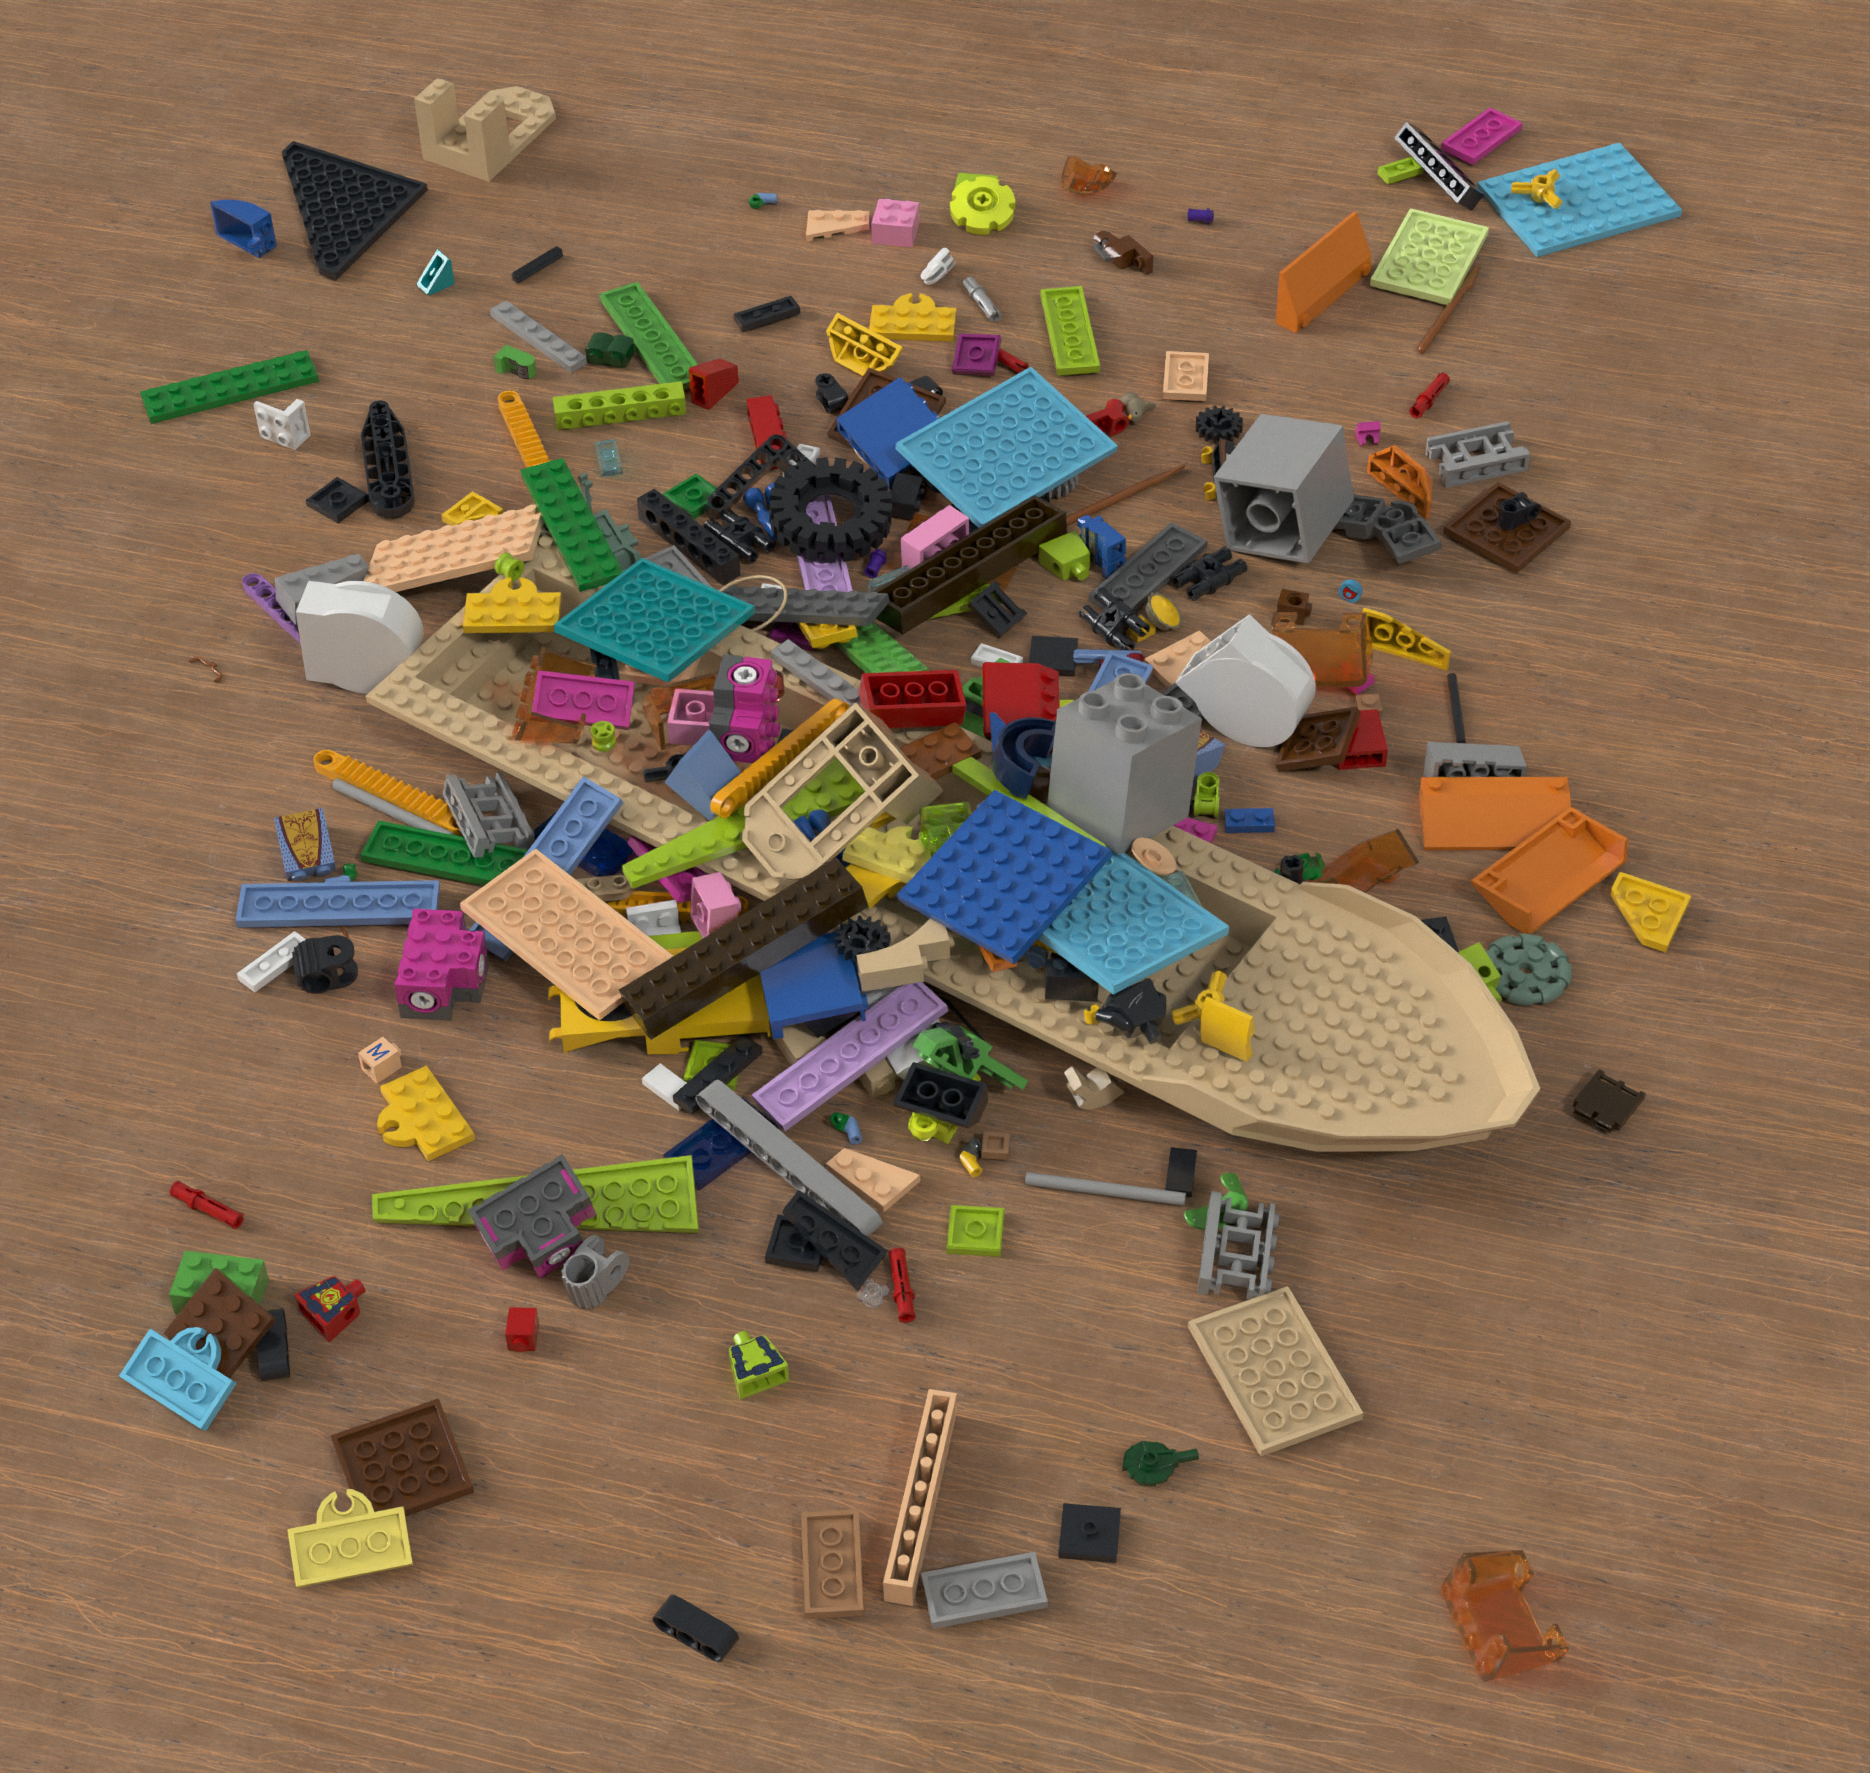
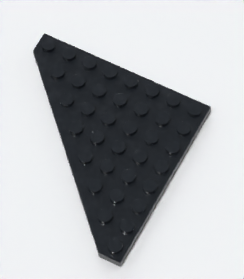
[281,141,428,280]

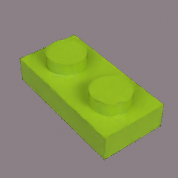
[1378,157,1423,184]

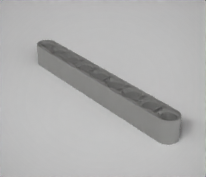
[696,1080,883,1237]

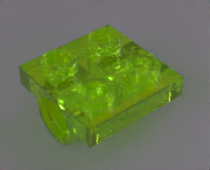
[919,801,972,857]

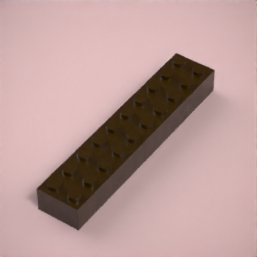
[873,495,1067,635]
[619,858,869,1040]

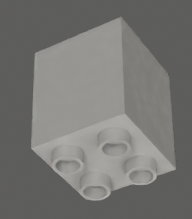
[1214,414,1354,564]
[1047,673,1202,855]

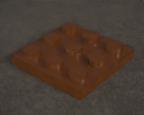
[1275,707,1361,772]
[163,1268,276,1378]

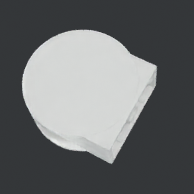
[296,581,424,694]
[1175,614,1316,747]

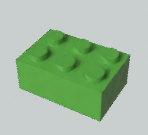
[169,1251,269,1314]

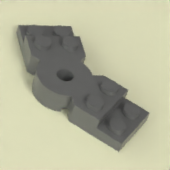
[1334,495,1442,564]

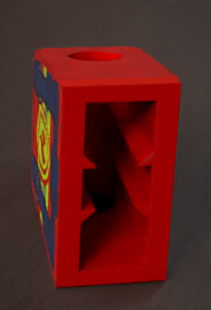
[295,1276,366,1342]

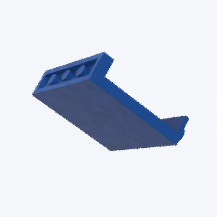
[836,377,939,489]
[760,932,869,1039]

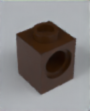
[1276,589,1312,626]

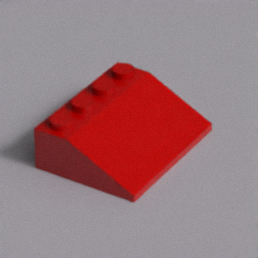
[982,662,1060,759]

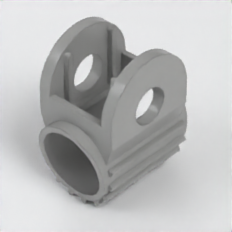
[561,1235,629,1310]

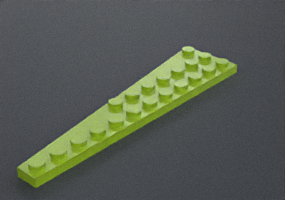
[622,757,866,889]
[372,1155,699,1233]

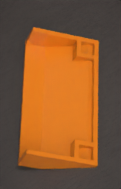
[1276,212,1372,333]
[1418,777,1571,850]
[1471,807,1628,934]

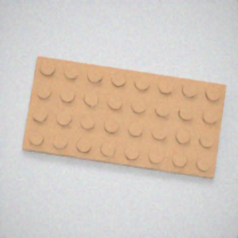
[363,505,544,592]
[460,849,673,1020]

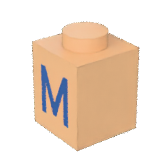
[358,1037,402,1084]

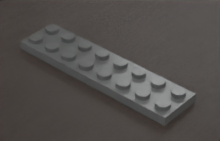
[723,585,890,626]

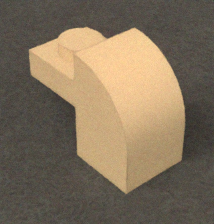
[1064,1066,1124,1110]

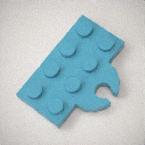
[119,1327,237,1431]

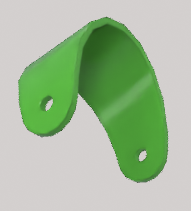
[1184,1173,1249,1230]

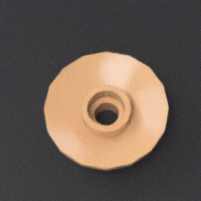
[1131,837,1177,876]

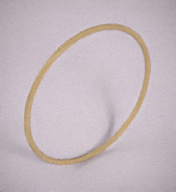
[719,575,787,632]

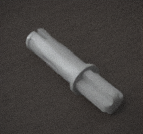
[963,276,1002,322]

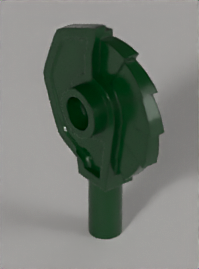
[1122,1441,1199,1487]

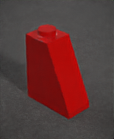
[688,358,739,410]
[1338,709,1388,770]

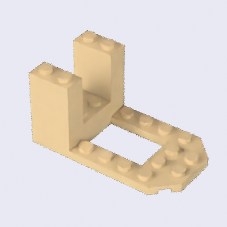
[414,78,556,182]
[742,703,943,880]

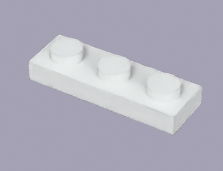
[237,931,306,993]

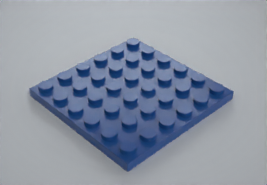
[897,789,1112,964]

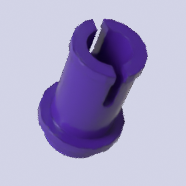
[1187,208,1214,224]
[864,549,887,578]

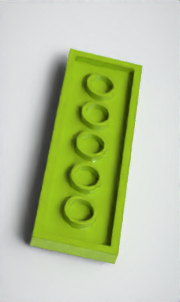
[1040,286,1100,376]

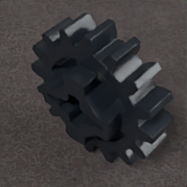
[1195,406,1243,444]
[834,916,891,964]

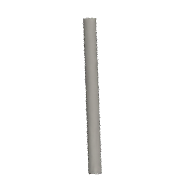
[332,778,454,835]
[1025,1172,1186,1206]

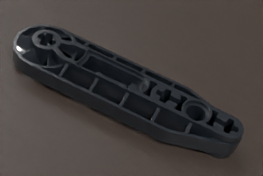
[361,400,415,518]

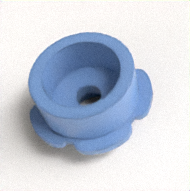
[1024,946,1049,969]

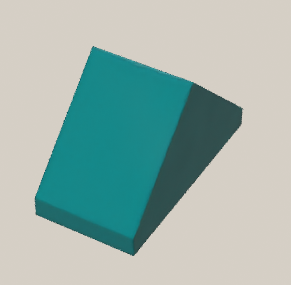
[416,249,455,295]

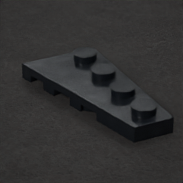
[782,1190,888,1291]

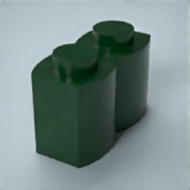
[585,332,635,368]

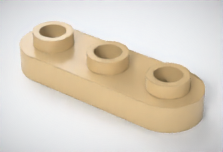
[575,875,633,901]

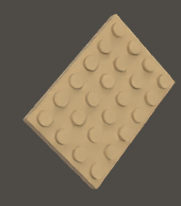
[1188,1286,1363,1456]

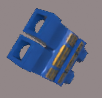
[1077,515,1126,579]

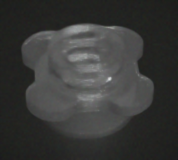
[857,1279,889,1308]

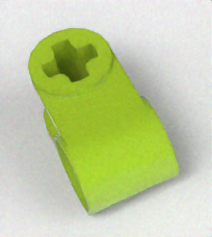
[1194,772,1220,818]

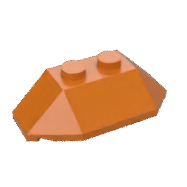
[1367,445,1433,519]

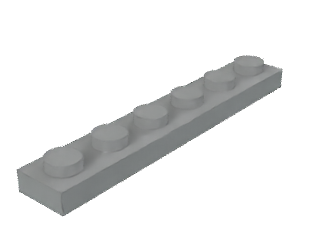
[490,300,587,373]
[770,639,861,707]

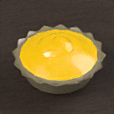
[1146,592,1183,631]

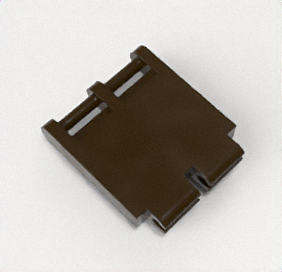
[1573,1069,1646,1133]

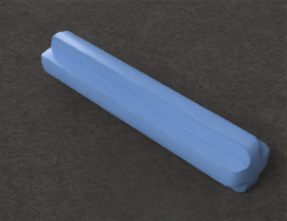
[1073,649,1142,664]

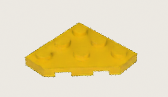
[1610,872,1691,953]

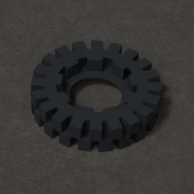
[769,457,892,563]

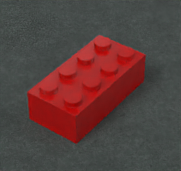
[859,670,966,728]

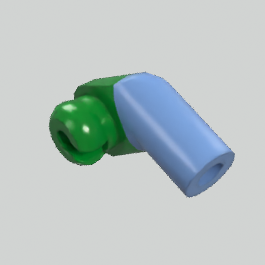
[749,193,777,209]
[325,863,358,882]
[830,1112,862,1145]

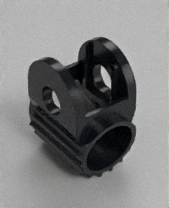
[292,935,358,994]

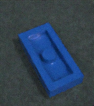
[1224,808,1275,833]

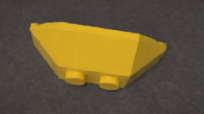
[826,313,904,376]

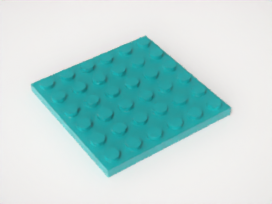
[554,558,755,683]

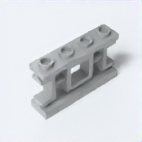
[1425,421,1530,488]
[443,772,534,857]
[1197,1191,1279,1300]

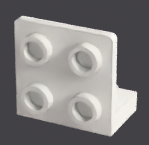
[253,399,311,450]
[626,900,681,936]

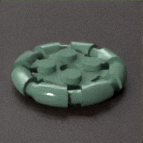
[1485,933,1572,1006]

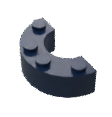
[991,717,1056,799]

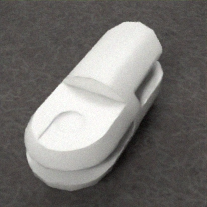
[921,248,956,285]

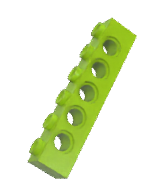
[553,381,686,430]

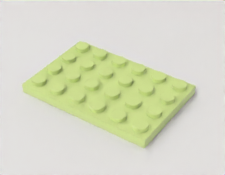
[1370,208,1489,305]

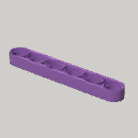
[242,573,301,644]

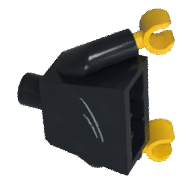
[1084,978,1167,1044]

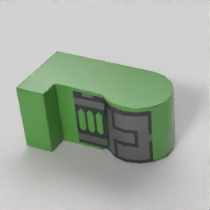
[494,345,536,379]

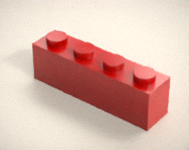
[746,395,787,470]

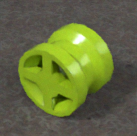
[495,552,524,582]
[590,721,616,752]

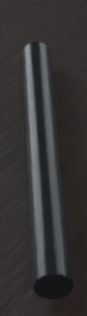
[1447,673,1466,744]

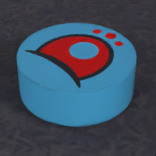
[1338,579,1363,603]

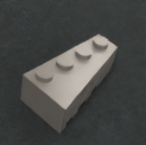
[275,554,369,625]
[1423,742,1527,777]

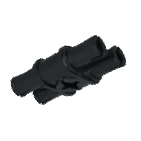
[704,508,776,564]
[1171,546,1247,601]
[1079,587,1150,650]

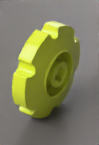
[950,176,1015,235]

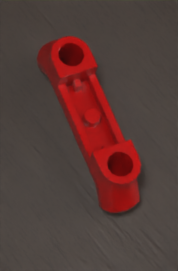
[1086,399,1129,437]

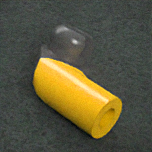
[960,1139,982,1177]

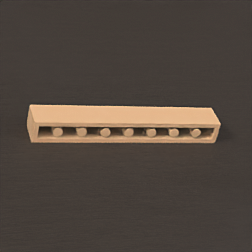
[883,1389,957,1606]

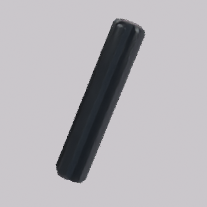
[512,246,563,283]

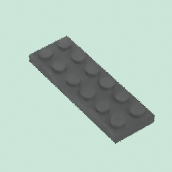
[1089,522,1208,611]

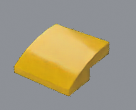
[846,864,906,910]
[1201,996,1256,1062]

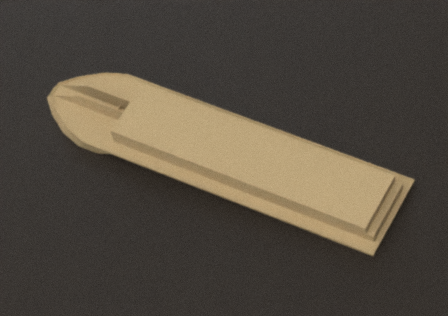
[366,534,1540,1152]

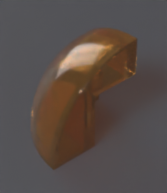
[1061,156,1117,195]

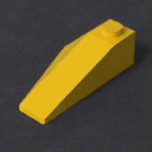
[1359,608,1451,671]

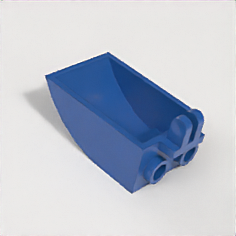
[210,200,277,258]

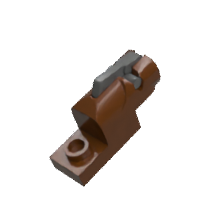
[1093,231,1153,275]

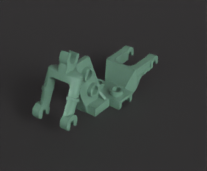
[578,473,642,571]

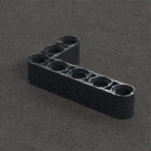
[705,434,816,519]

